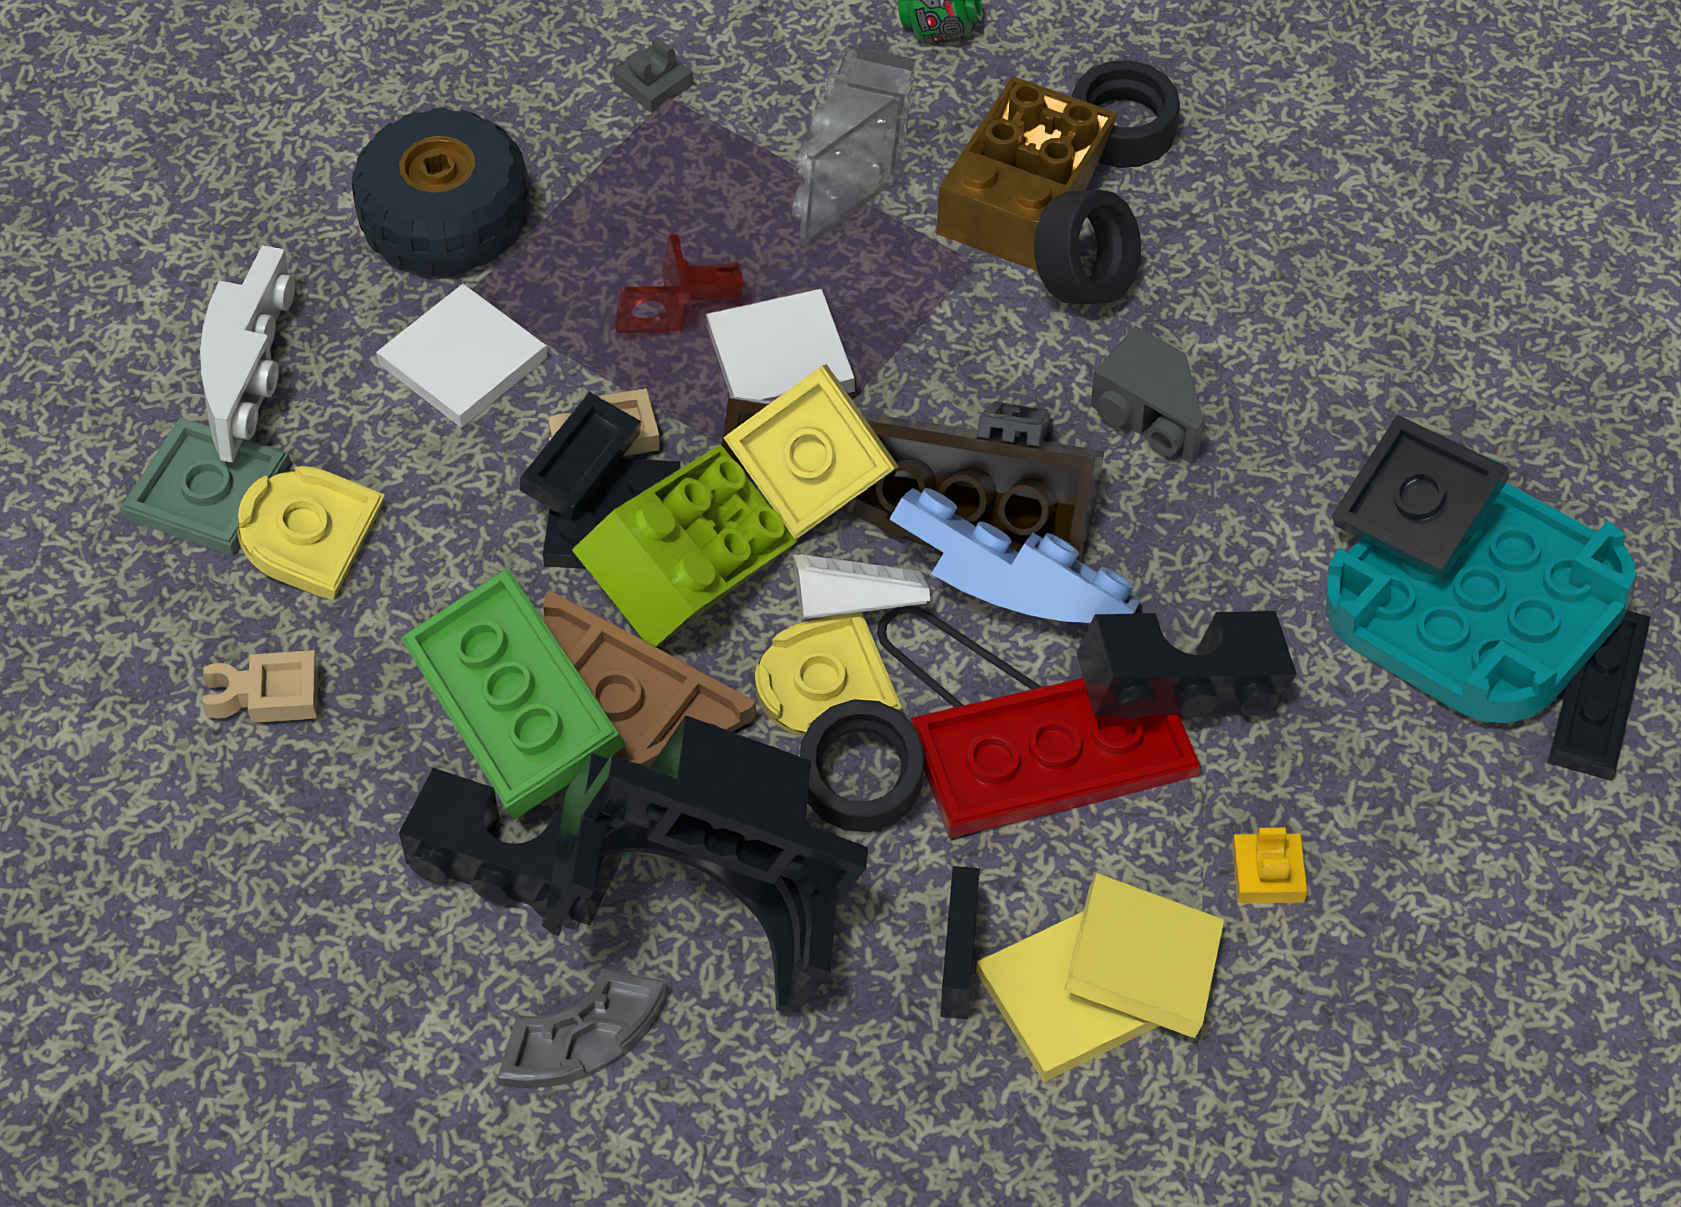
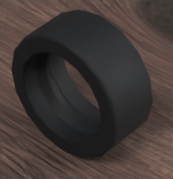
[1071,60,1180,168]
[1034,190,1141,304]
[800,699,925,832]

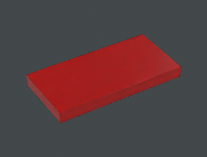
[910,678,1201,838]

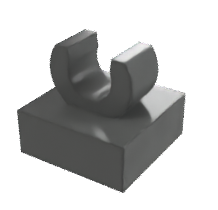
[613,37,693,113]

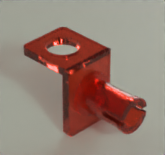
[615,234,743,333]

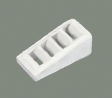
[793,554,930,619]

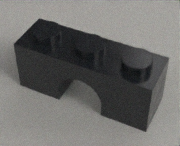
[1076,611,1297,719]
[399,768,622,926]

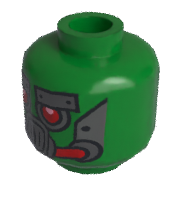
[898,0,983,44]

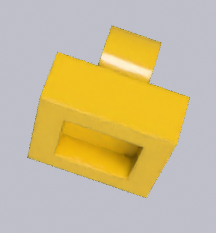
[1232,827,1307,904]

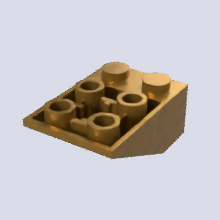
[936,76,1117,271]

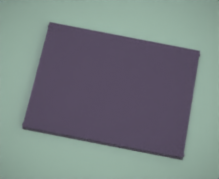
[472,97,974,445]

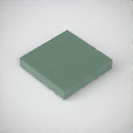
[120,417,291,556]

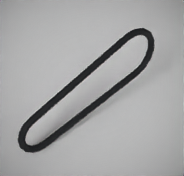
[877,606,1042,707]

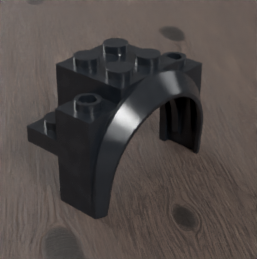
[541,715,868,1013]

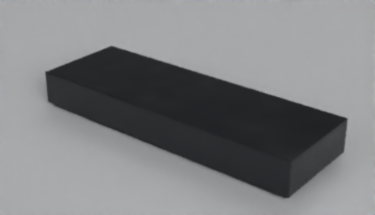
[1547,611,1651,781]

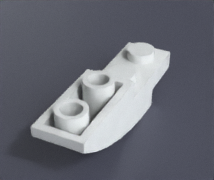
[200,245,295,463]

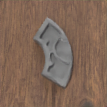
[498,968,669,1088]

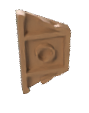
[543,590,756,768]

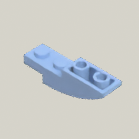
[890,488,1141,623]

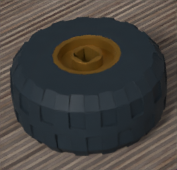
[352,108,529,276]

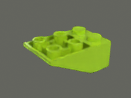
[572,444,798,647]

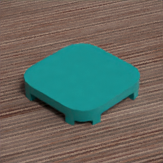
[1326,455,1638,723]

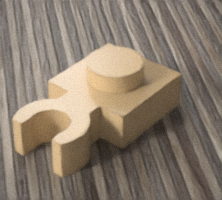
[202,650,318,723]

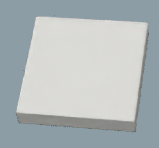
[376,284,548,428]
[706,289,855,401]

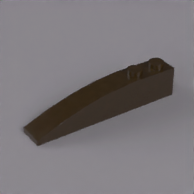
[722,396,1104,562]

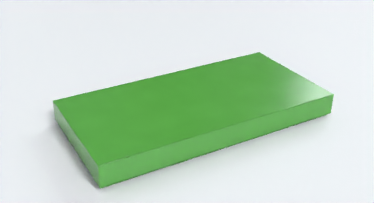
[400,568,627,820]

